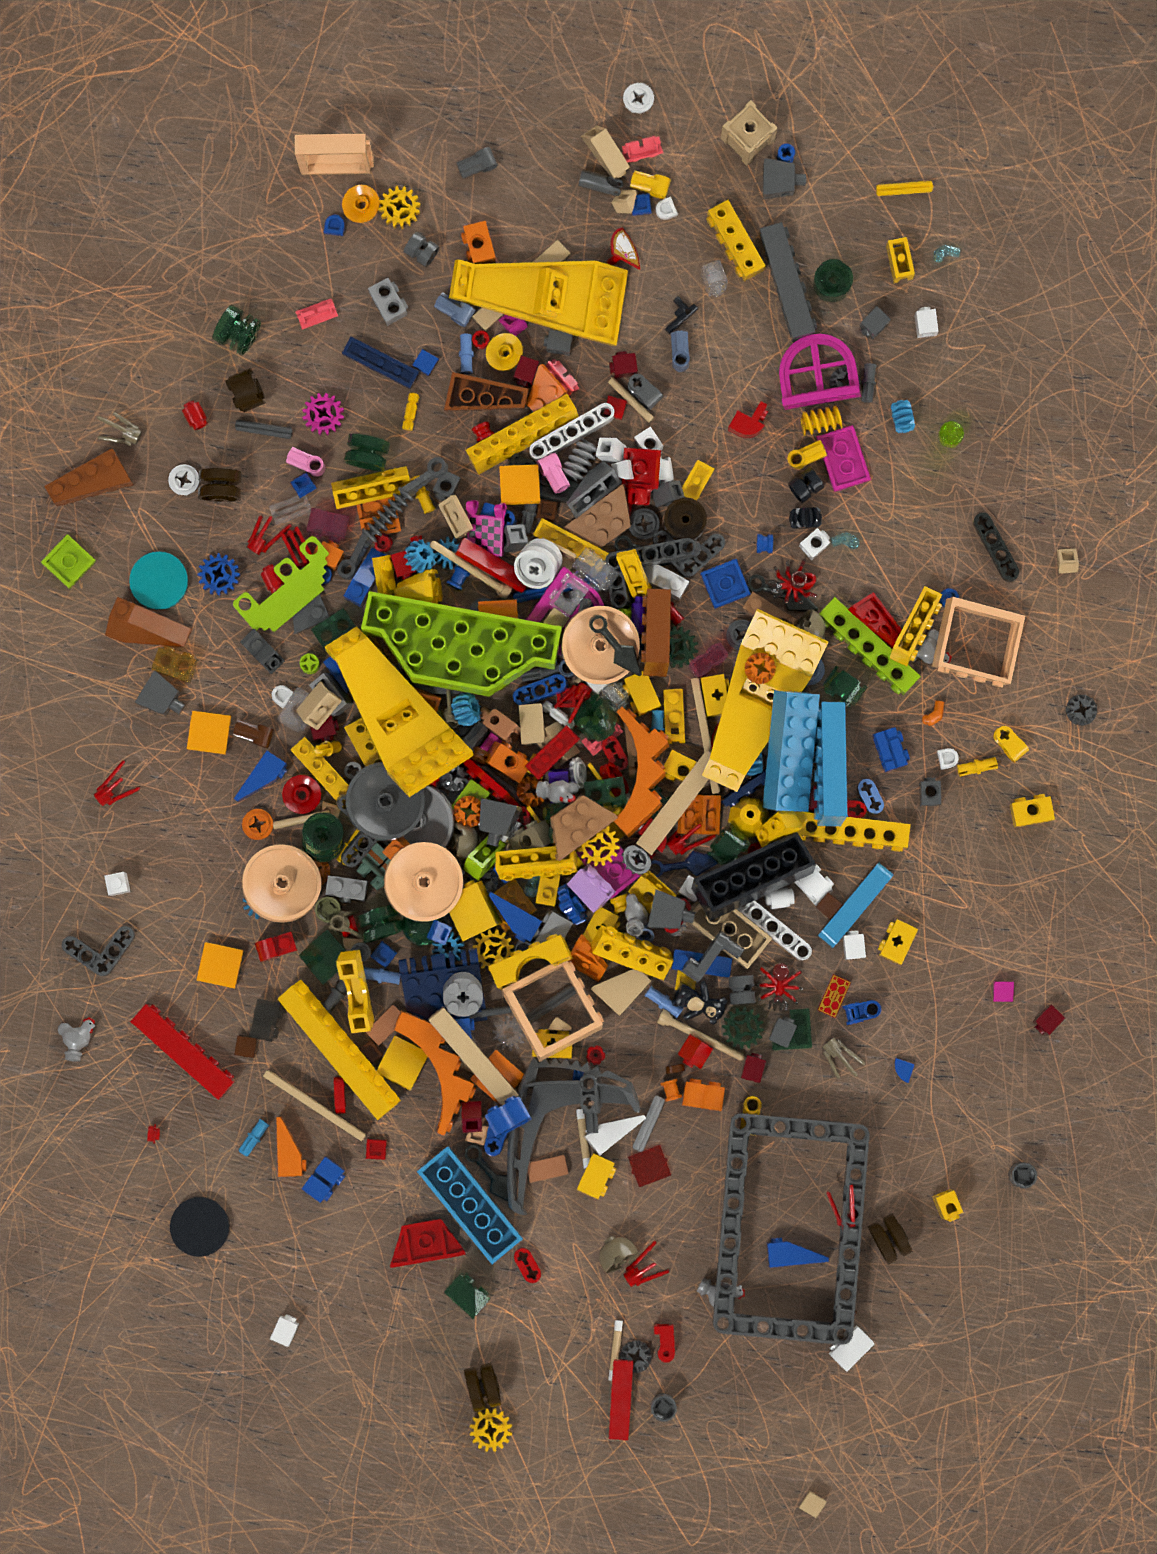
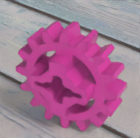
[302,393,344,436]

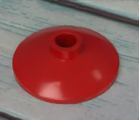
[282,775,321,814]

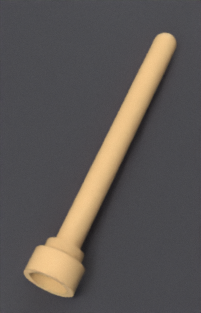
[430,541,512,600]
[657,1009,745,1061]

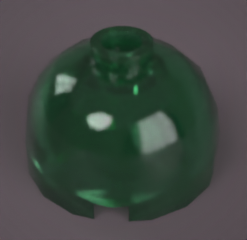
[402,917,441,946]

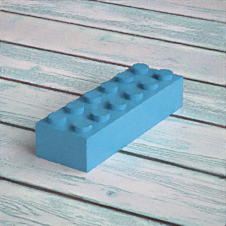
[763,690,820,812]
[813,702,847,827]
[417,1146,523,1264]

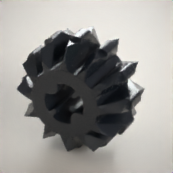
[789,507,822,529]

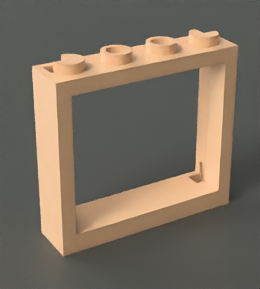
[295,134,374,175]
[932,597,1025,687]
[502,961,604,1062]

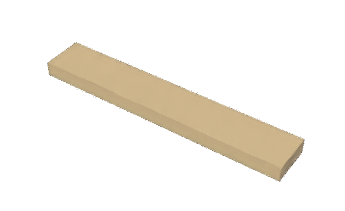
[472,240,571,332]
[691,678,720,795]
[636,750,711,856]
[428,1007,519,1106]
[263,1070,366,1141]

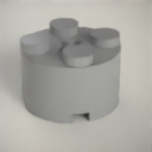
[443,972,483,1017]

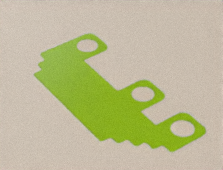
[233,536,329,632]

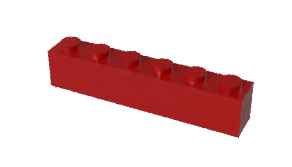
[130,1004,236,1100]

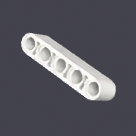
[530,403,614,461]
[737,901,812,961]

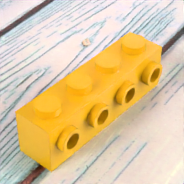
[706,200,765,281]
[890,586,942,666]
[344,718,382,767]
[495,846,578,881]
[591,925,674,980]

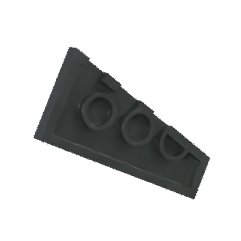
[509,453,579,504]

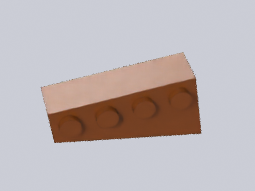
[444,372,529,412]
[44,448,134,507]
[641,588,671,677]

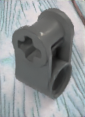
[628,374,663,411]

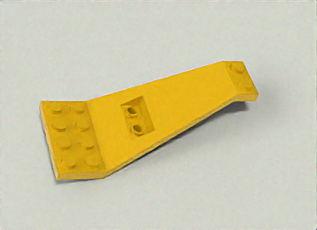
[449,259,628,346]
[702,609,829,792]
[325,626,474,797]

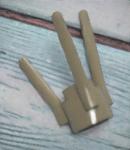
[97,412,142,446]
[437,689,459,728]
[329,909,370,941]
[823,1037,865,1079]

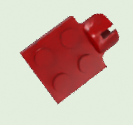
[621,448,661,506]

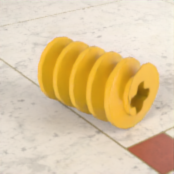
[800,405,842,436]

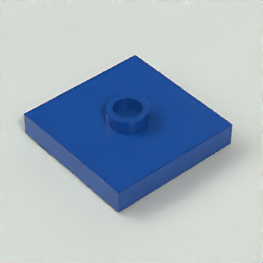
[700,559,751,609]

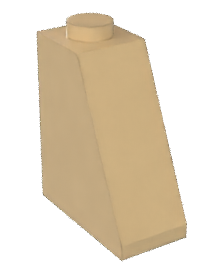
[581,125,630,178]
[591,969,651,1016]

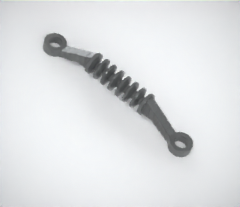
[337,457,448,580]

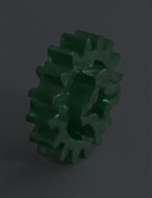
[669,626,698,669]
[721,1007,764,1050]

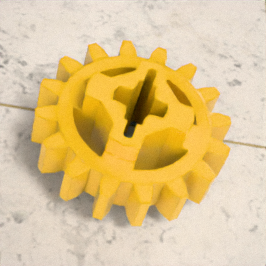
[379,186,421,229]
[578,826,620,867]
[472,929,515,972]
[469,1408,512,1452]

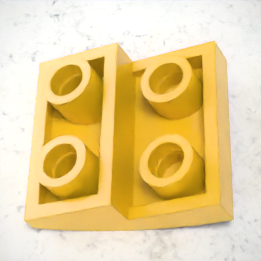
[377,1035,428,1091]

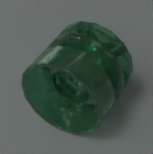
[212,304,261,356]
[302,812,344,862]

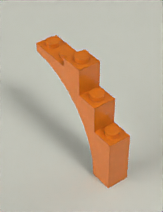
[614,707,670,838]
[394,1010,476,1136]

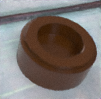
[665,1063,686,1074]

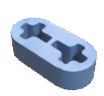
[857,779,884,815]

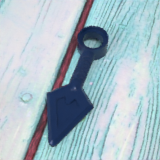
[649,851,722,878]

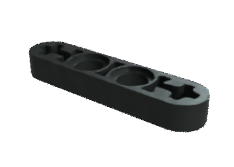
[973,513,1019,582]

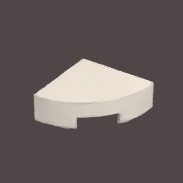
[611,460,634,480]

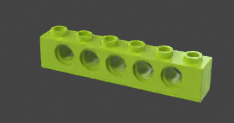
[819,597,921,695]

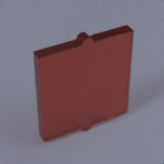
[628,1145,671,1187]

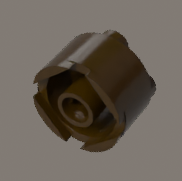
[225,368,266,412]

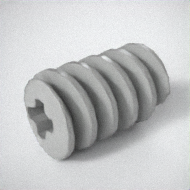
[561,438,597,482]

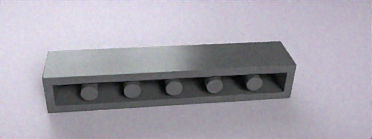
[759,222,817,342]

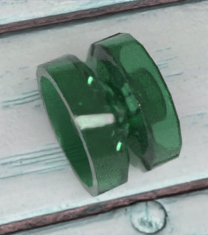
[343,434,390,471]
[356,905,405,944]

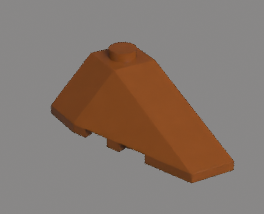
[105,597,192,647]

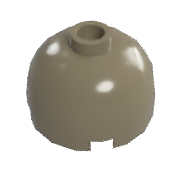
[797,609,825,639]
[447,822,481,861]
[599,1236,639,1274]

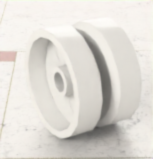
[514,539,563,589]

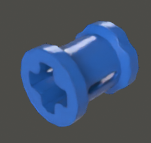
[777,144,795,163]
[446,566,470,591]

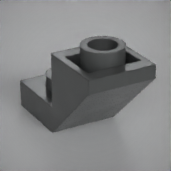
[240,629,285,674]

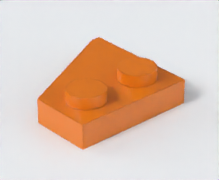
[526,364,568,412]
[568,934,608,982]

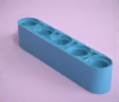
[818,862,894,948]

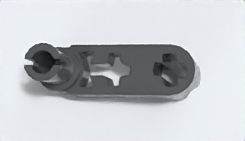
[681,931,744,982]

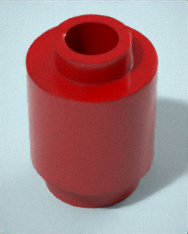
[182,400,208,431]
[260,564,284,594]

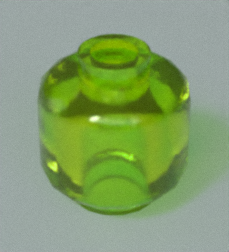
[938,421,964,448]

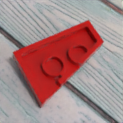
[848,592,902,648]
[463,758,520,807]

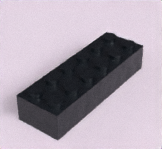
[691,832,816,921]

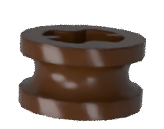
[471,746,489,764]

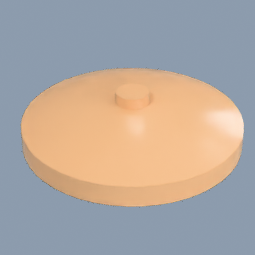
[561,606,640,684]
[384,842,463,921]
[242,845,321,922]

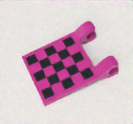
[466,500,507,556]

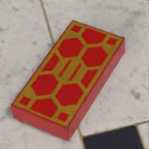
[817,974,851,1018]

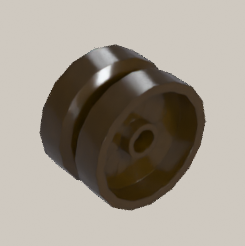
[198,468,242,502]
[664,498,707,540]
[868,1213,913,1265]
[464,1362,502,1412]

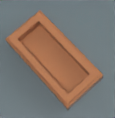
[366,1004,400,1046]
[528,1155,568,1183]

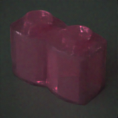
[306,508,350,543]
[688,643,728,679]

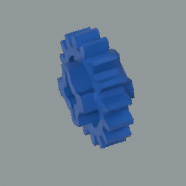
[197,553,240,596]
[557,883,588,925]

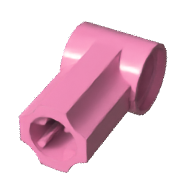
[286,447,326,477]
[536,453,570,494]

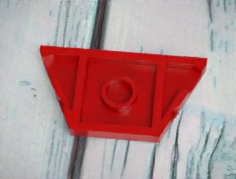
[390,1219,466,1268]

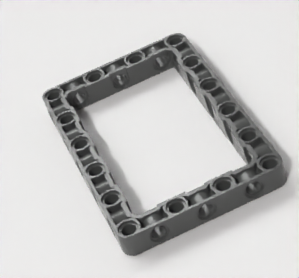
[712,1113,870,1345]

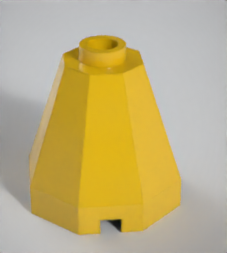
[394,569,443,604]
[728,797,769,838]

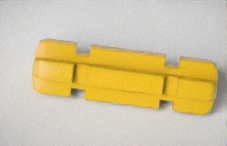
[402,393,419,431]

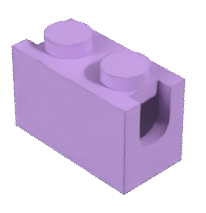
[567,864,616,913]

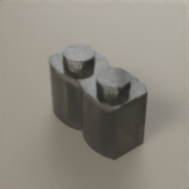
[249,998,284,1042]

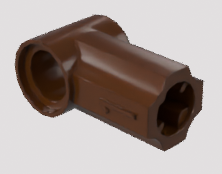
[233,719,275,749]

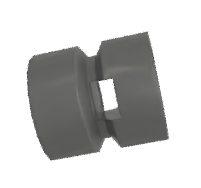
[403,232,440,267]
[728,975,756,1005]
[1008,1162,1037,1188]
[651,1393,677,1422]

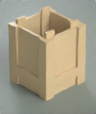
[721,100,777,166]

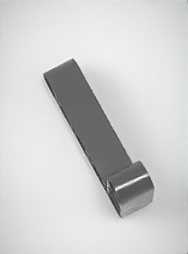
[605,538,701,609]

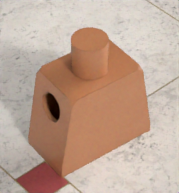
[480,706,521,746]

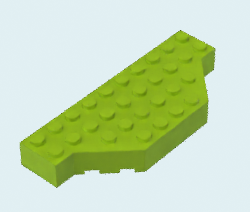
[361,591,562,697]

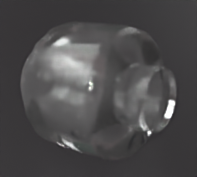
[600,683,629,711]

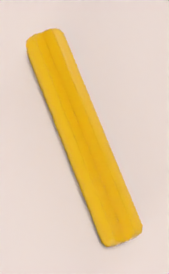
[876,181,933,196]

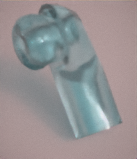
[933,245,961,263]
[830,532,860,549]
[524,876,540,897]

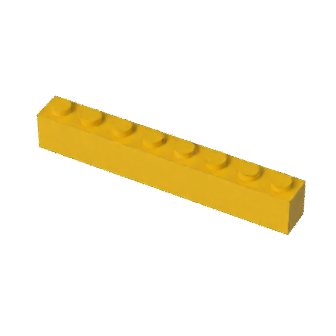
[278,980,401,1121]

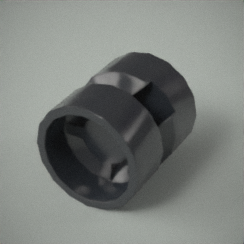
[788,467,824,503]

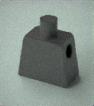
[763,158,806,199]
[135,671,185,716]
[479,798,522,847]
[648,890,695,929]

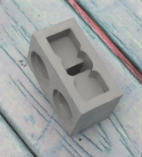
[368,278,408,326]

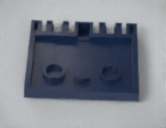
[398,948,487,1022]

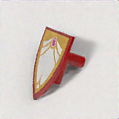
[607,227,640,270]

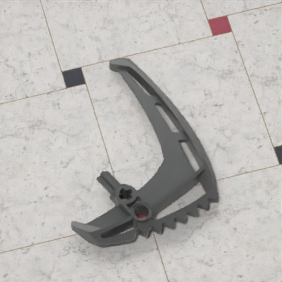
[507,1058,640,1215]

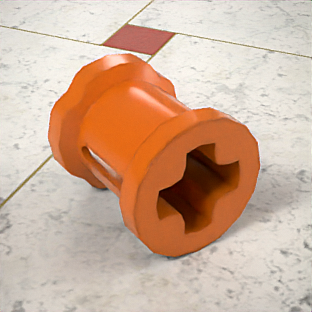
[660,1078,683,1102]

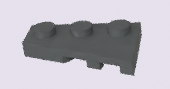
[289,567,330,634]

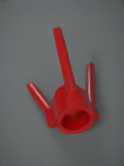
[247,516,292,555]
[554,682,593,727]
[93,760,140,806]
[666,824,716,855]
[826,1185,857,1230]
[623,1241,669,1287]

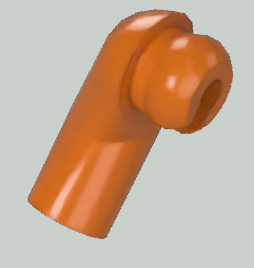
[922,701,944,726]

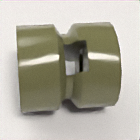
[315,897,342,923]

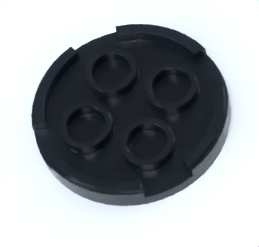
[170,1197,230,1257]

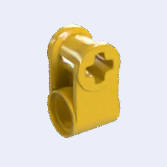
[993,726,1029,763]

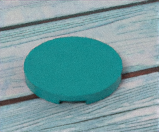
[129,552,188,610]

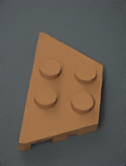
[563,484,632,548]
[550,795,618,861]

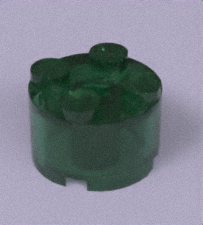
[813,259,853,302]
[822,665,868,708]
[573,694,619,742]
[706,823,750,866]

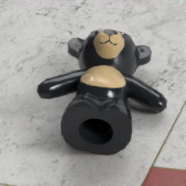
[672,981,727,1025]

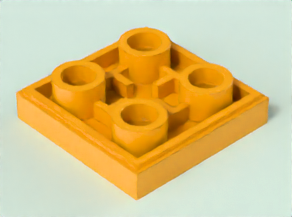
[499,464,540,505]
[187,711,232,755]
[490,878,537,933]
[196,942,244,989]

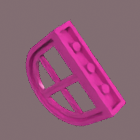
[779,334,861,410]
[525,565,604,655]

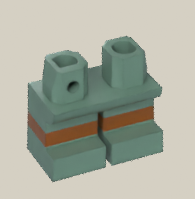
[357,843,390,891]

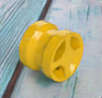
[610,893,628,914]

